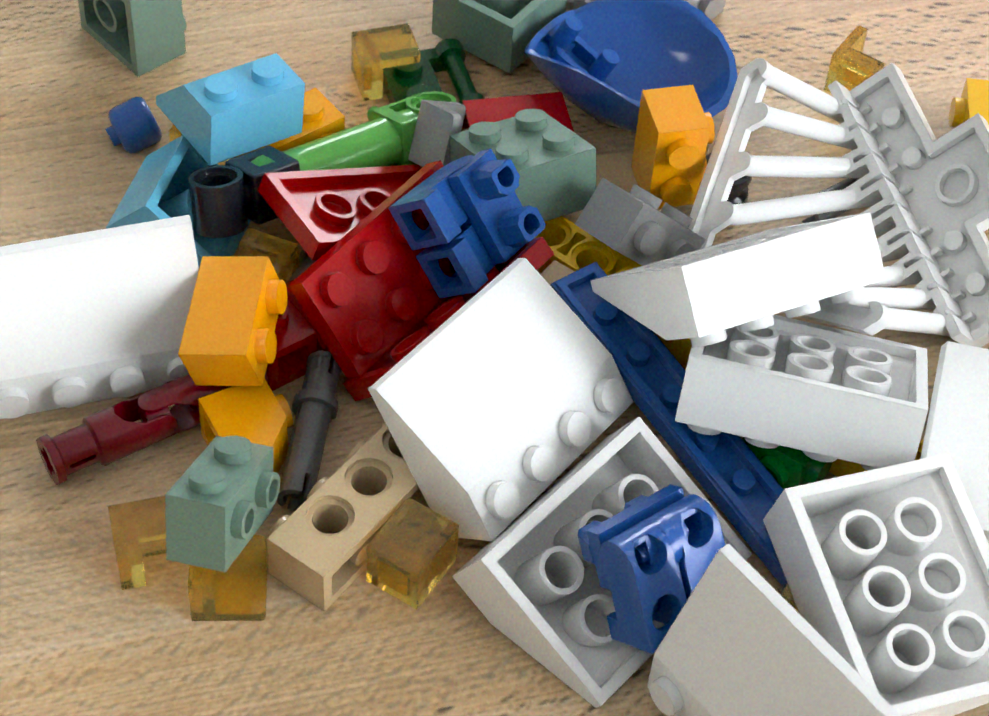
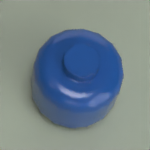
[105,97,162,154]

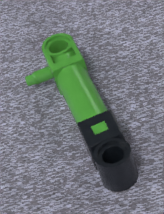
[189,91,456,238]

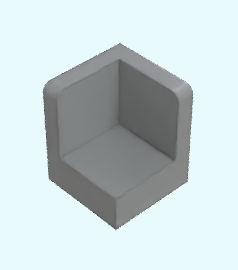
[408,100,466,167]

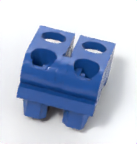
[388,148,546,299]
[577,484,726,654]

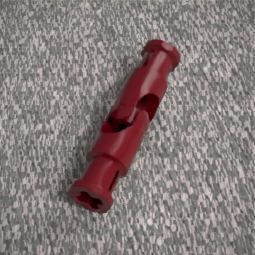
[36,373,270,485]

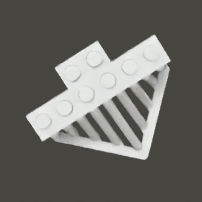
[688,58,989,347]

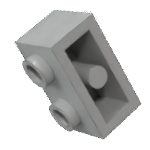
[575,178,706,266]

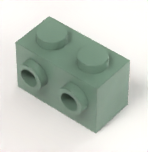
[165,436,280,572]

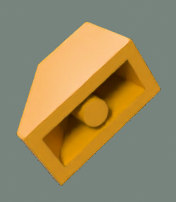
[198,378,293,473]

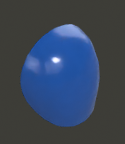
[525,0,738,133]

